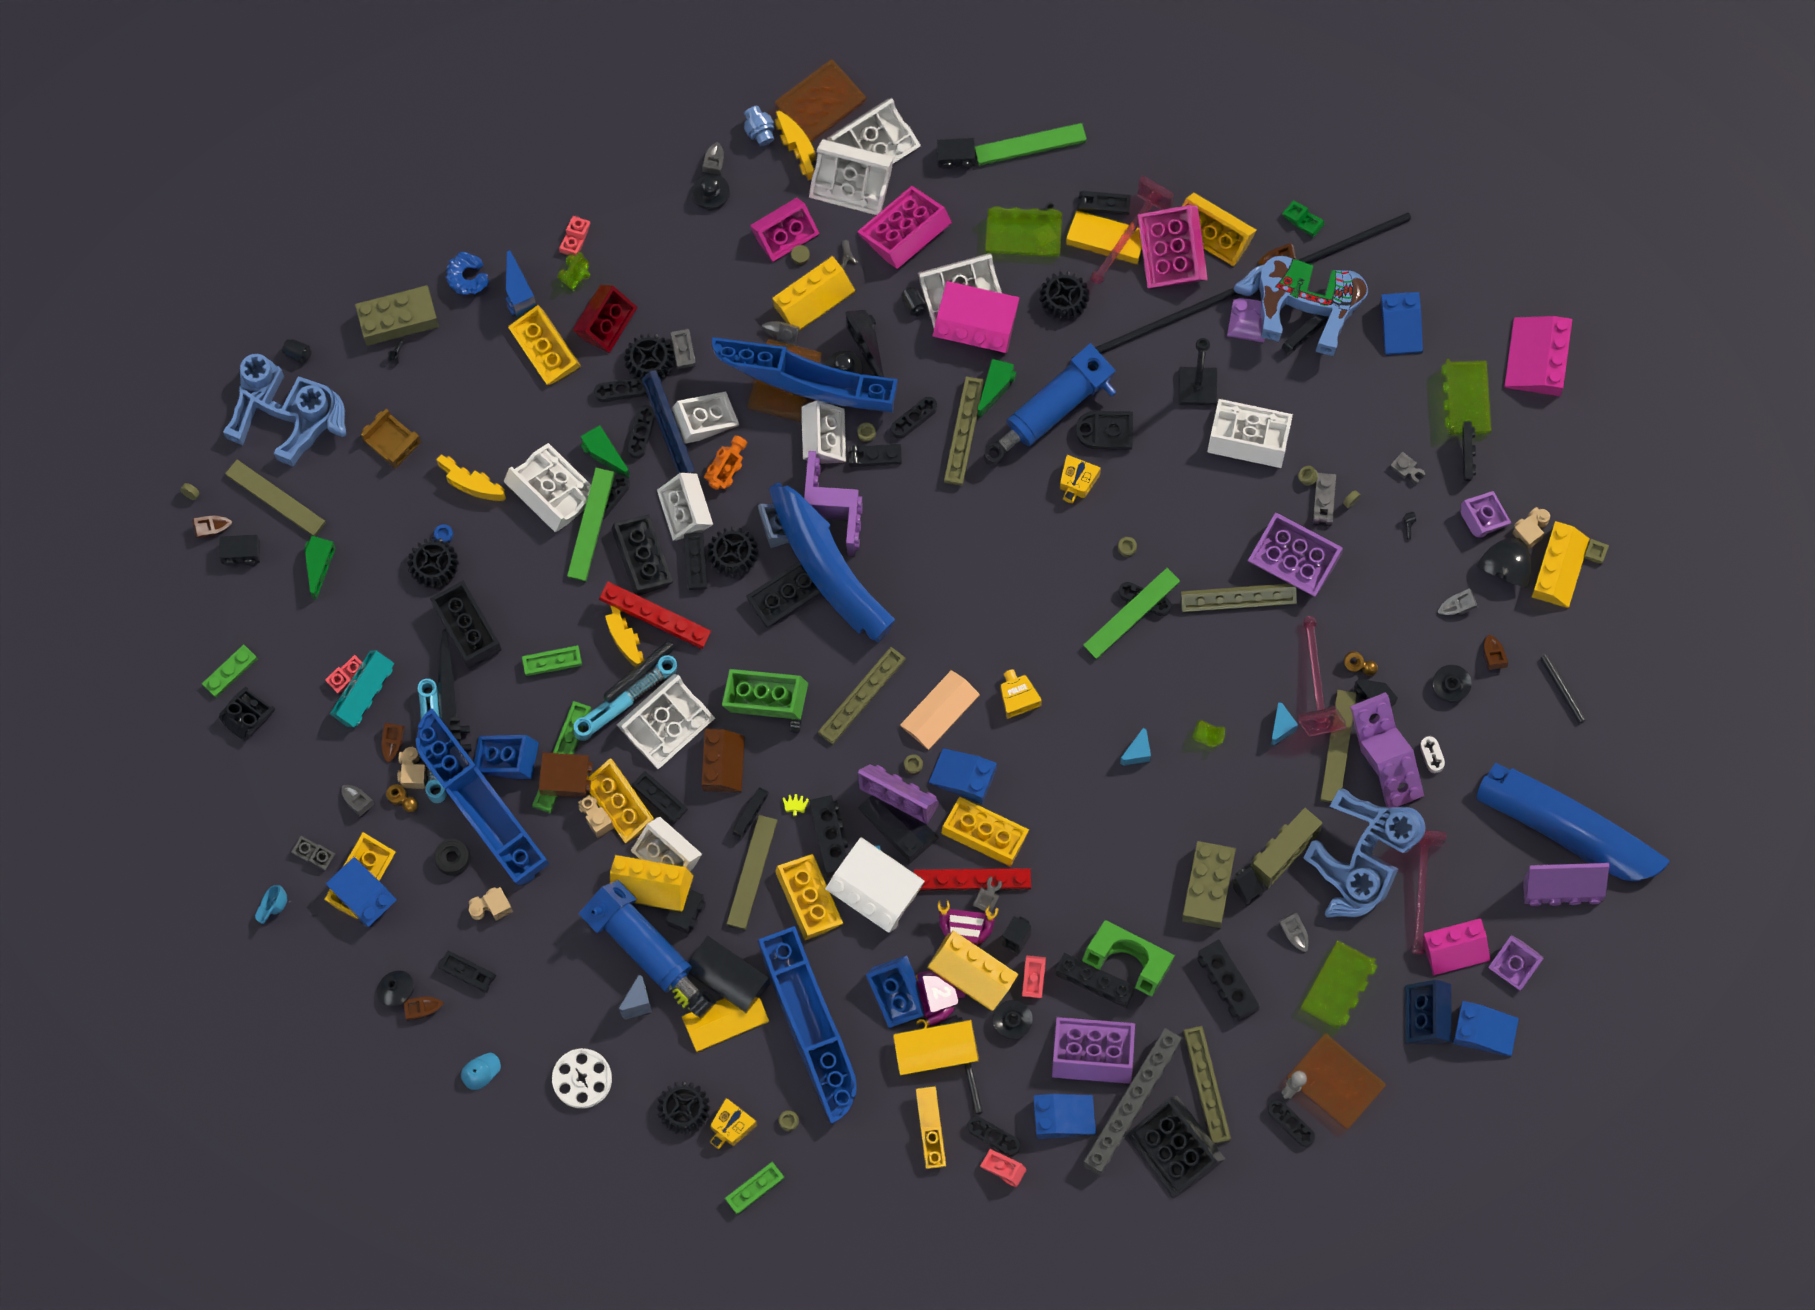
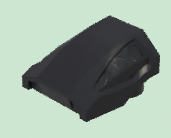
[219,686,275,739]

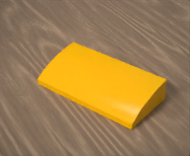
[1066,211,1142,265]
[508,305,581,385]
[941,797,1029,867]
[775,854,843,940]
[894,1020,979,1075]

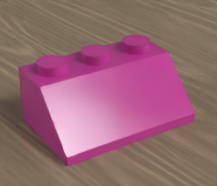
[750,197,820,262]
[1422,918,1490,976]

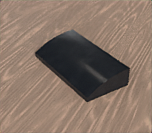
[611,514,673,596]
[689,936,771,1013]

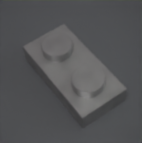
[671,329,696,369]

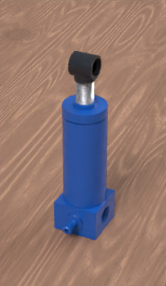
[983,343,1116,466]
[579,880,716,1018]

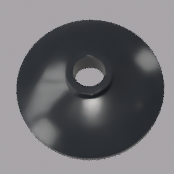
[1433,665,1472,702]
[377,970,414,1007]
[993,1000,1033,1039]

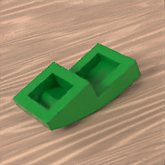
[1282,200,1325,238]

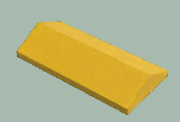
[589,758,655,843]
[324,832,395,919]
[681,998,769,1052]

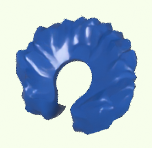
[446,252,490,295]

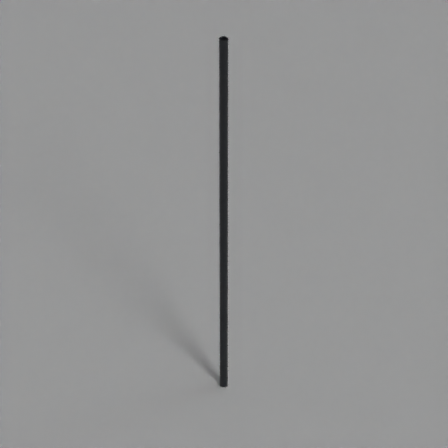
[1072,212,1411,358]

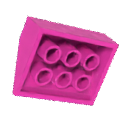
[857,186,952,269]
[1138,205,1208,288]
[933,281,1020,353]
[1504,316,1572,396]

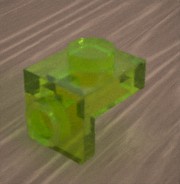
[1192,720,1225,747]

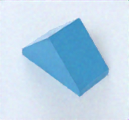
[1271,702,1298,745]
[1120,728,1151,766]

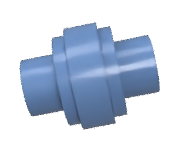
[744,106,774,146]

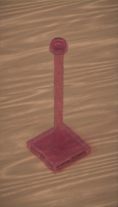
[1090,175,1174,284]
[1298,616,1347,737]
[1411,830,1447,955]

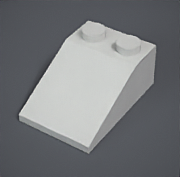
[671,392,739,444]

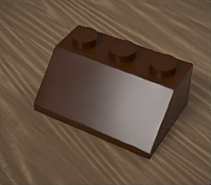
[702,729,745,792]

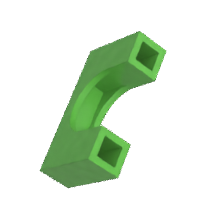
[1082,920,1175,997]

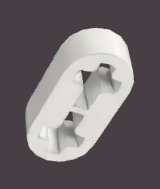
[1420,736,1445,773]

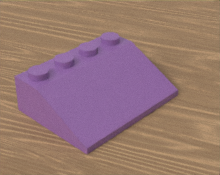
[1248,512,1343,597]
[858,764,938,825]
[1523,863,1609,906]
[1052,1017,1135,1084]

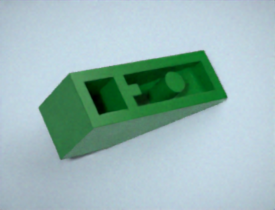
[978,359,1017,417]
[580,425,630,478]
[304,536,336,600]

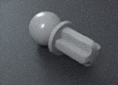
[1282,1071,1307,1099]

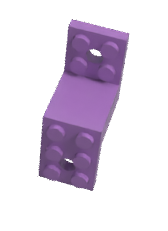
[804,451,863,556]
[1350,692,1424,807]

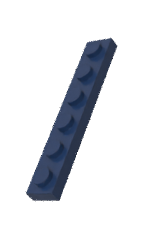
[642,370,695,474]

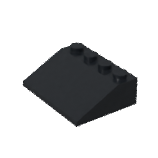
[1127,1096,1225,1198]

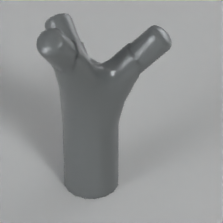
[841,240,858,269]

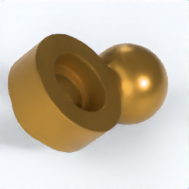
[1344,651,1378,676]
[386,784,418,812]

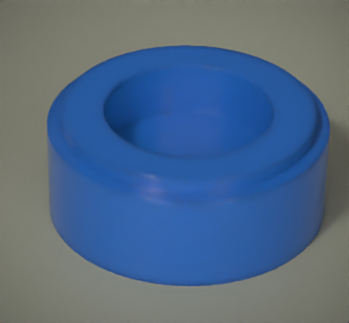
[434,524,453,543]

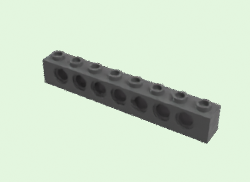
[1084,1028,1182,1177]

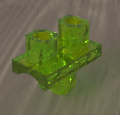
[557,252,590,290]

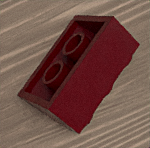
[573,285,638,353]

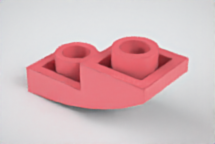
[559,216,590,258]
[325,655,362,694]

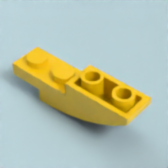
[774,111,816,180]
[436,454,506,501]
[605,605,644,667]
[916,1086,946,1169]

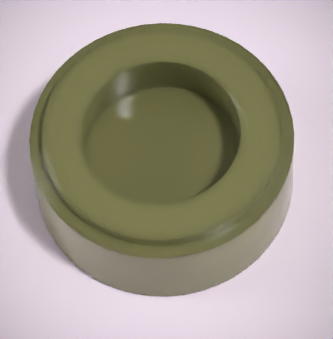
[791,245,810,265]
[857,423,876,443]
[1298,466,1318,486]
[180,483,200,500]
[1343,490,1361,509]
[1118,537,1137,557]
[904,755,923,775]
[779,1111,799,1131]

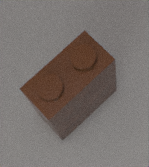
[539,752,593,798]

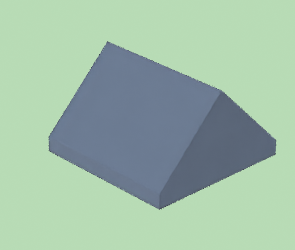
[758,504,789,548]
[619,975,652,1020]

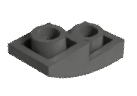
[291,836,335,870]

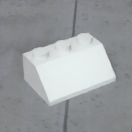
[802,400,846,464]
[657,473,713,541]
[631,817,702,871]

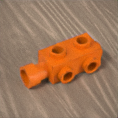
[704,435,748,490]

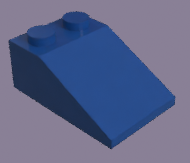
[505,250,537,320]
[1380,292,1423,355]
[474,735,539,779]
[929,748,997,804]
[325,857,397,927]
[866,955,925,1028]
[1453,1001,1519,1057]
[1033,1094,1096,1139]

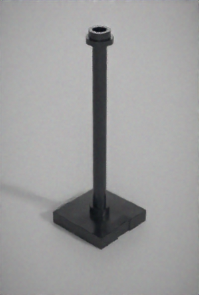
[1179,338,1217,406]

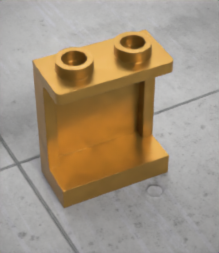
[361,409,421,469]

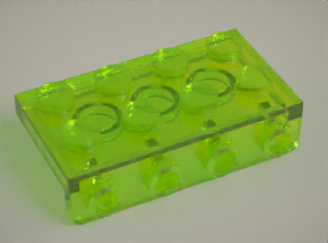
[985,206,1062,257]
[1442,359,1491,435]
[1301,941,1378,1030]

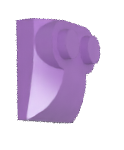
[1227,298,1265,342]
[1461,491,1511,538]
[1488,935,1544,991]

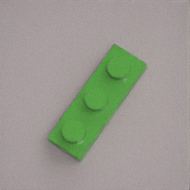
[202,644,258,698]
[522,645,582,676]
[725,1162,785,1215]

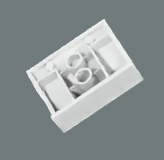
[827,98,921,163]
[809,139,894,215]
[918,253,1002,328]
[1207,399,1293,468]
[504,443,591,533]
[617,674,715,769]
[826,837,925,933]

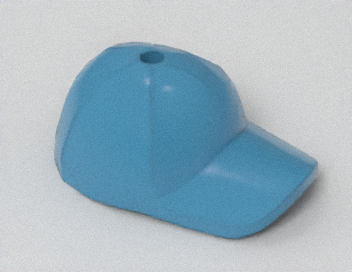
[255,885,287,924]
[460,1053,501,1090]

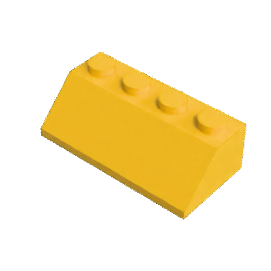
[1182,193,1256,267]
[772,256,855,331]
[1532,521,1590,608]
[610,855,693,912]
[927,930,1018,1011]

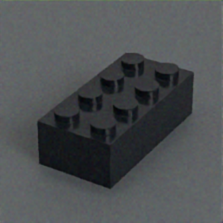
[430,580,501,668]

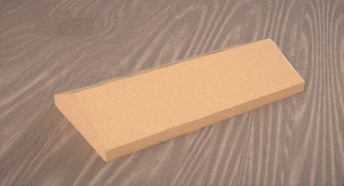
[900,670,980,750]

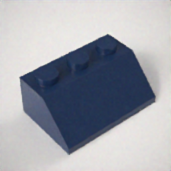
[1405,980,1451,1045]

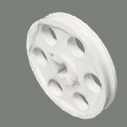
[552,1049,612,1109]

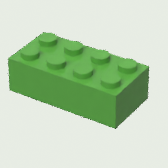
[722,669,808,720]

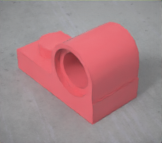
[1022,955,1046,998]
[980,1149,1027,1187]

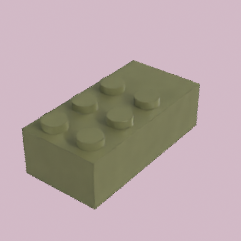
[355,285,439,346]
[1251,808,1323,889]
[1182,841,1236,929]

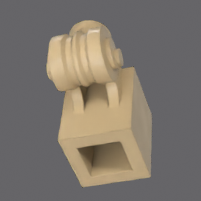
[1513,507,1550,550]
[398,747,427,789]
[578,795,614,838]
[468,887,513,920]

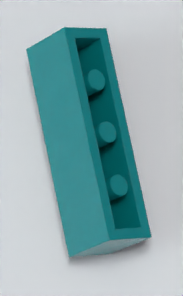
[330,650,394,727]

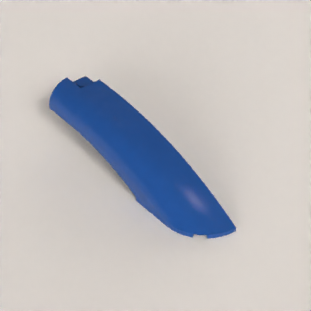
[712,337,898,413]
[769,483,895,643]
[416,708,550,885]
[1477,763,1670,881]
[757,926,856,1123]

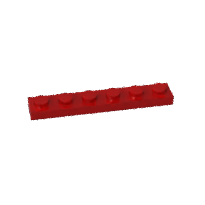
[599,582,711,649]
[914,868,1031,891]

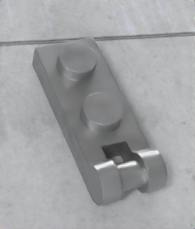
[1313,473,1336,525]

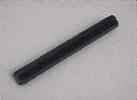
[603,641,675,703]

